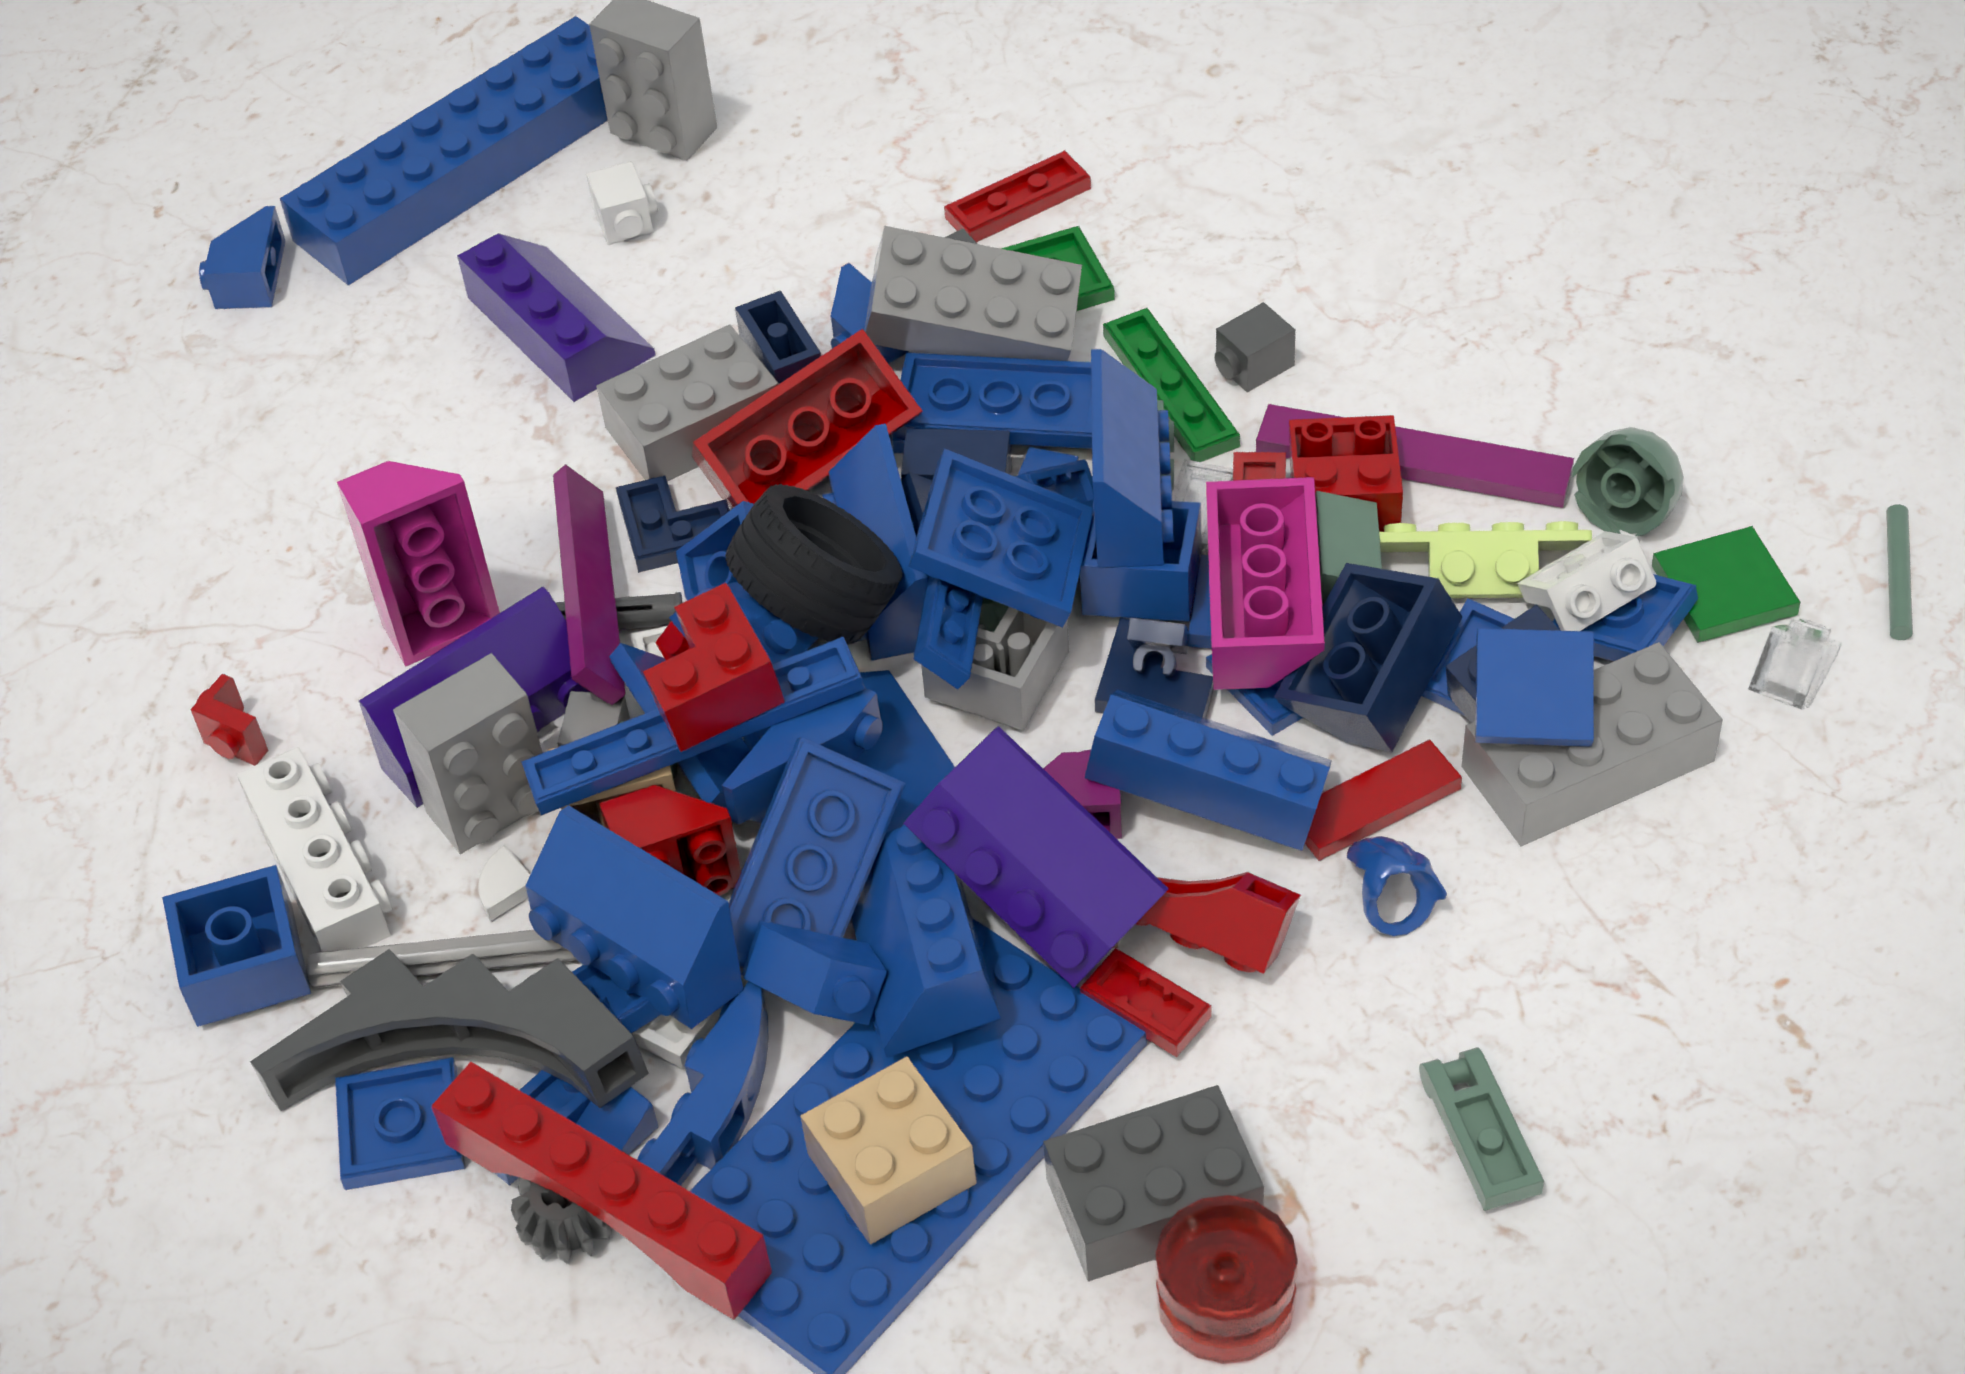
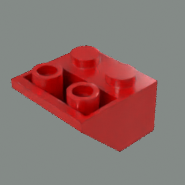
[1289,415,1403,532]
[599,785,741,896]

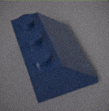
[1274,563,1463,753]

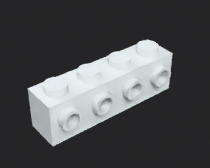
[237,747,393,952]

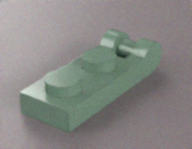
[1419,1047,1544,1211]

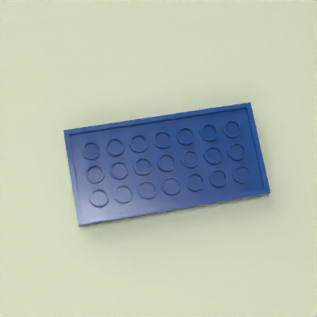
[690,918,1147,1374]

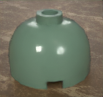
[1572,427,1684,536]

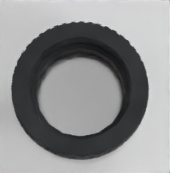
[725,484,902,645]

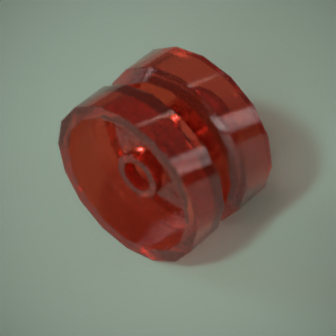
[1155,1195,1298,1364]

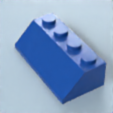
[1091,349,1174,568]
[822,424,928,661]
[1084,690,1332,851]
[525,805,744,1029]
[851,825,1001,1058]

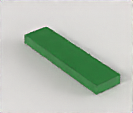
[1103,308,1240,465]

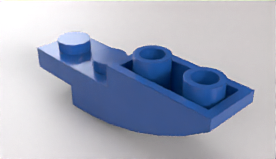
[637,981,769,1186]

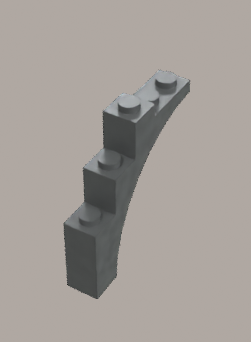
[250,949,649,1111]

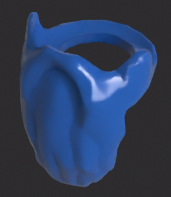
[1346,836,1447,936]

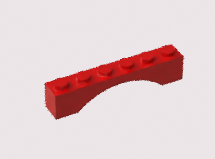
[1135,872,1301,974]
[431,1062,772,1320]

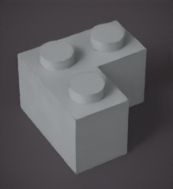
[921,607,1069,730]

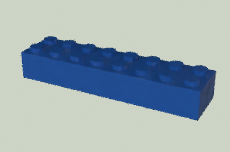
[279,16,608,286]

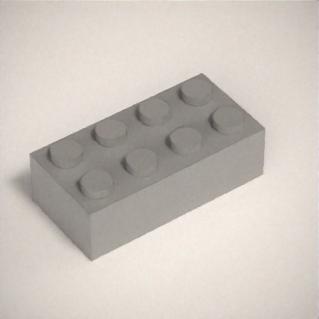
[864,226,1082,361]
[1461,642,1723,846]

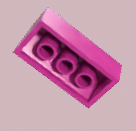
[337,461,500,667]
[1206,477,1325,690]

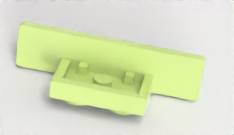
[1379,521,1592,598]

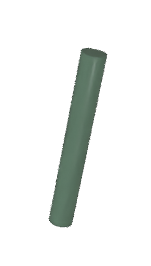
[1886,504,1913,640]

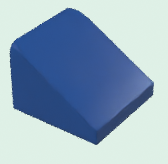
[576,1087,658,1155]

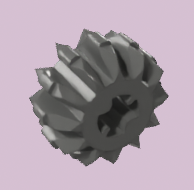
[511,1178,612,1264]

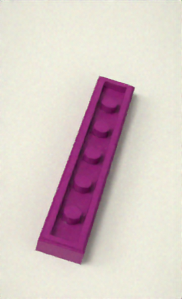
[1256,404,1574,508]
[553,464,626,705]

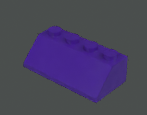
[457,233,656,402]
[359,587,590,808]
[903,726,1169,988]

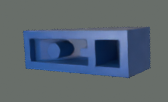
[722,688,883,824]

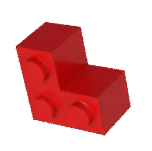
[643,583,785,752]

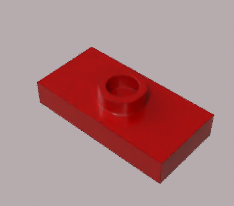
[1080,948,1212,1058]

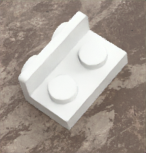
[1517,531,1656,631]

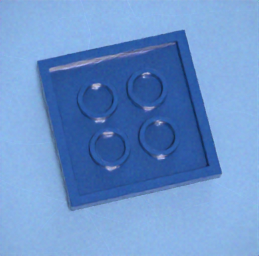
[908,448,1093,628]

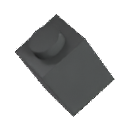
[1214,302,1296,393]

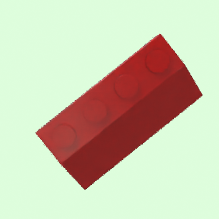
[692,329,923,509]

